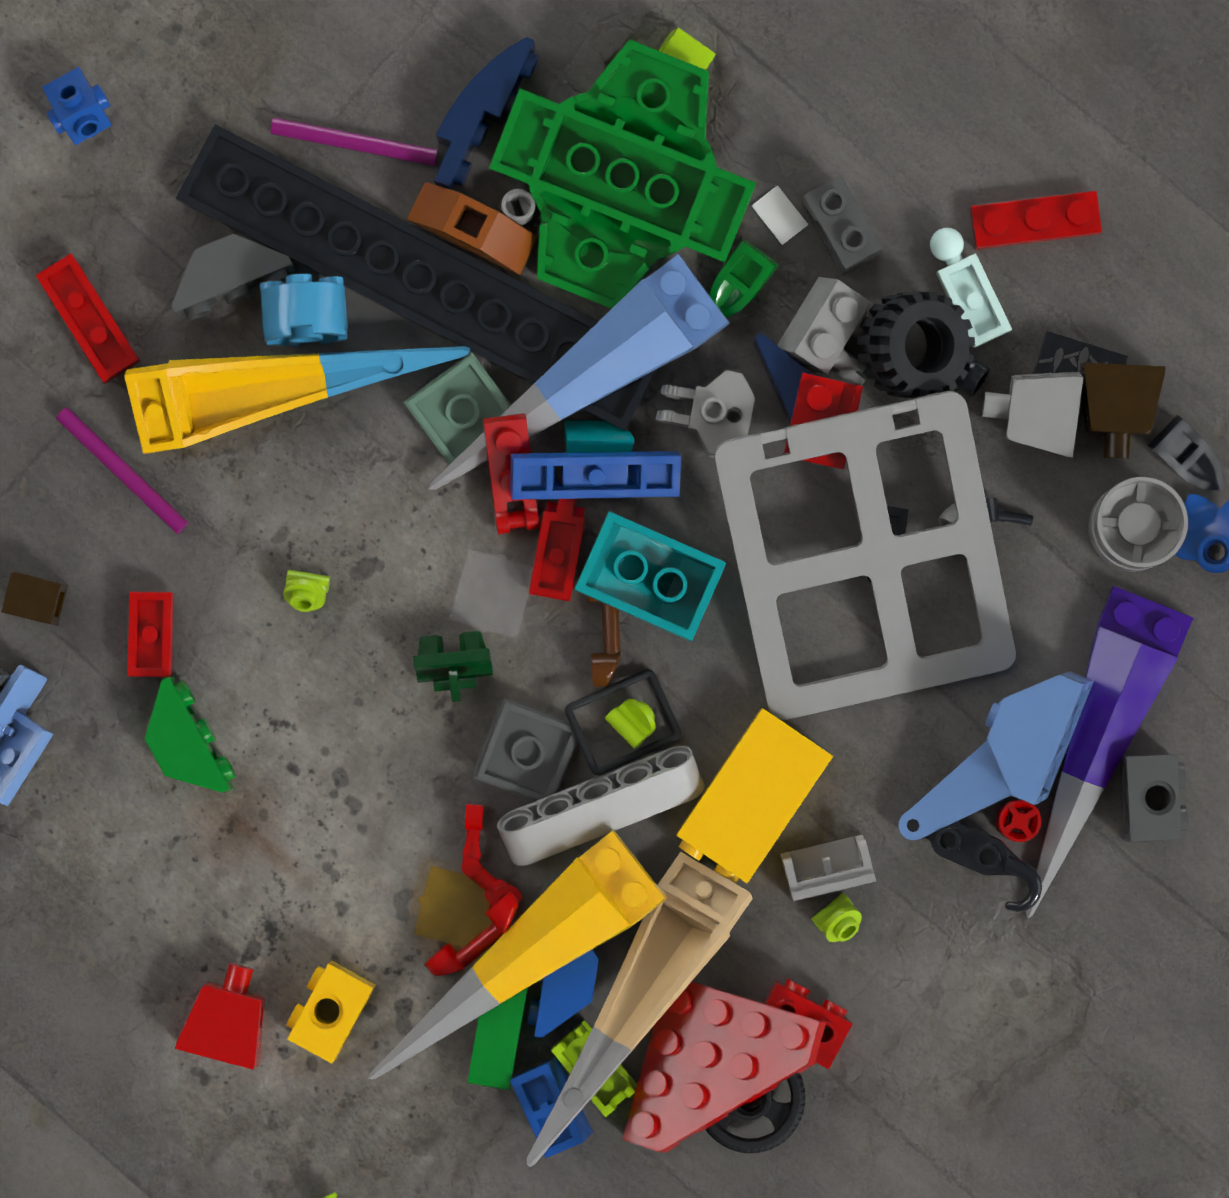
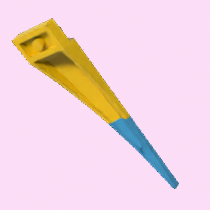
[124,346,470,454]

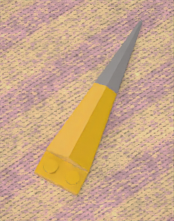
[368,831,667,1079]

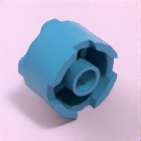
[260,274,348,347]

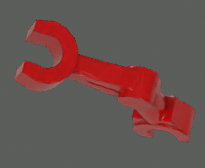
[461,804,523,906]

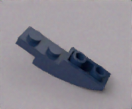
[434,37,539,190]

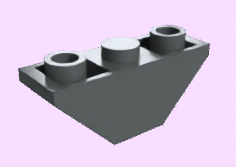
[171,234,296,320]

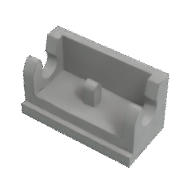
[780,834,876,901]

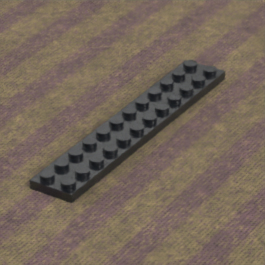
[176,124,658,431]

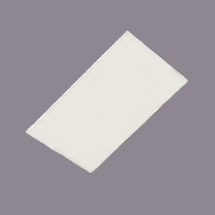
[751,185,808,245]

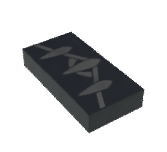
[1033,331,1128,374]

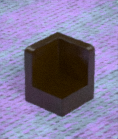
[1,572,68,626]

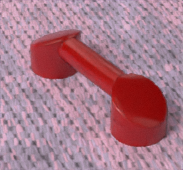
[424,891,519,976]

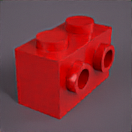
[763,978,853,1070]

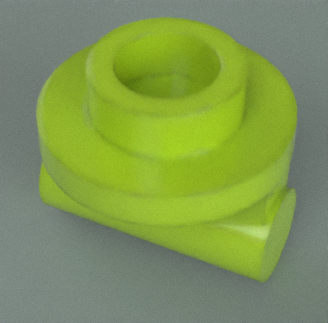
[283,570,330,612]
[605,699,655,749]
[811,892,862,942]

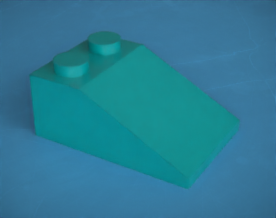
[574,511,726,643]

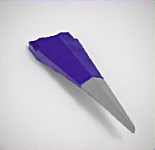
[1025,586,1193,918]

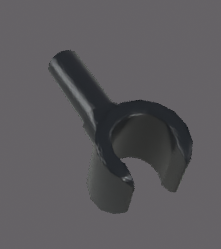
[986,498,1033,526]

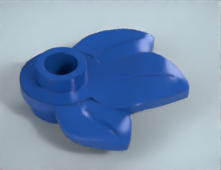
[1175,494,1229,573]

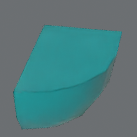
[564,420,635,453]

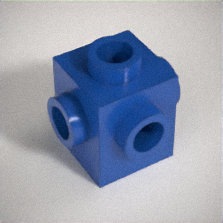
[42,67,112,145]

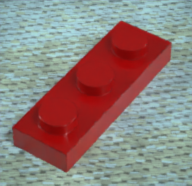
[970,191,1102,250]
[35,253,141,384]

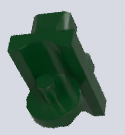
[413,631,493,702]

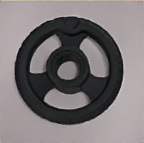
[705,1073,806,1153]

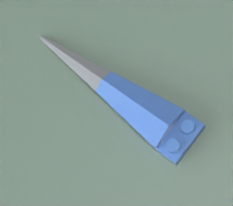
[428,254,730,490]

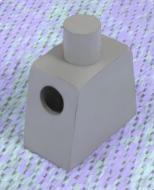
[982,372,1083,457]

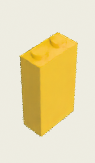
[676,708,833,884]

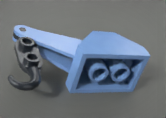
[898,671,1094,912]

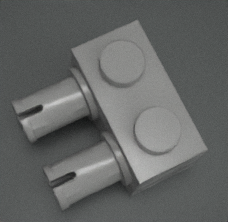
[777,277,872,386]

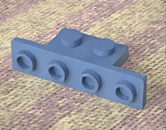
[0,665,54,806]

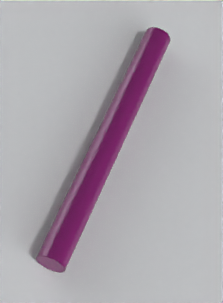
[270,118,438,166]
[56,407,189,535]

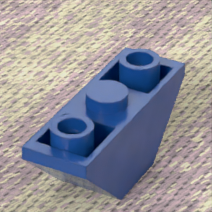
[528,949,599,1037]

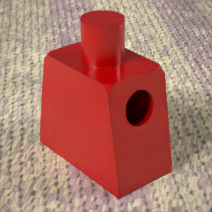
[175,963,265,1070]

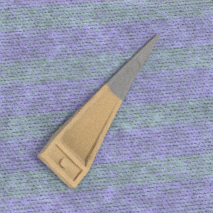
[527,852,753,1167]

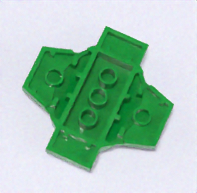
[489,40,757,309]

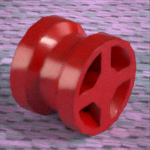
[995,799,1041,842]

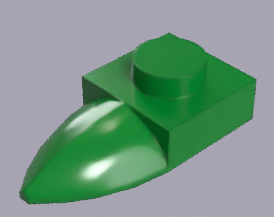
[710,240,779,318]

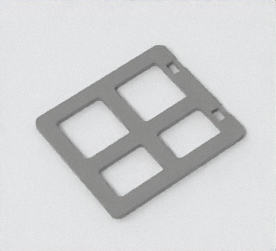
[714,391,1016,720]

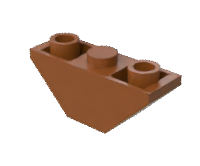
[407,182,539,276]

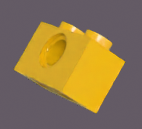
[286,961,376,1064]

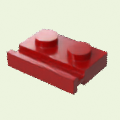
[783,373,863,470]

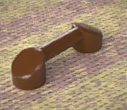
[588,596,621,687]

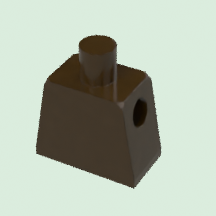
[1080,362,1166,459]

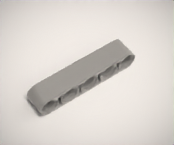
[497,746,705,866]

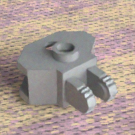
[655,370,755,458]

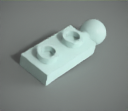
[930,228,1012,349]

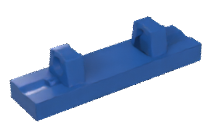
[509,451,681,500]

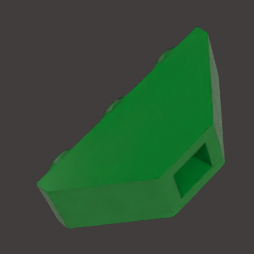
[144,677,236,793]

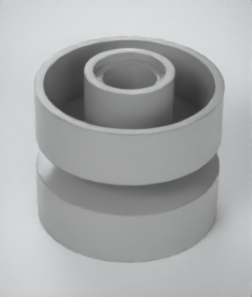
[1088,477,1188,572]

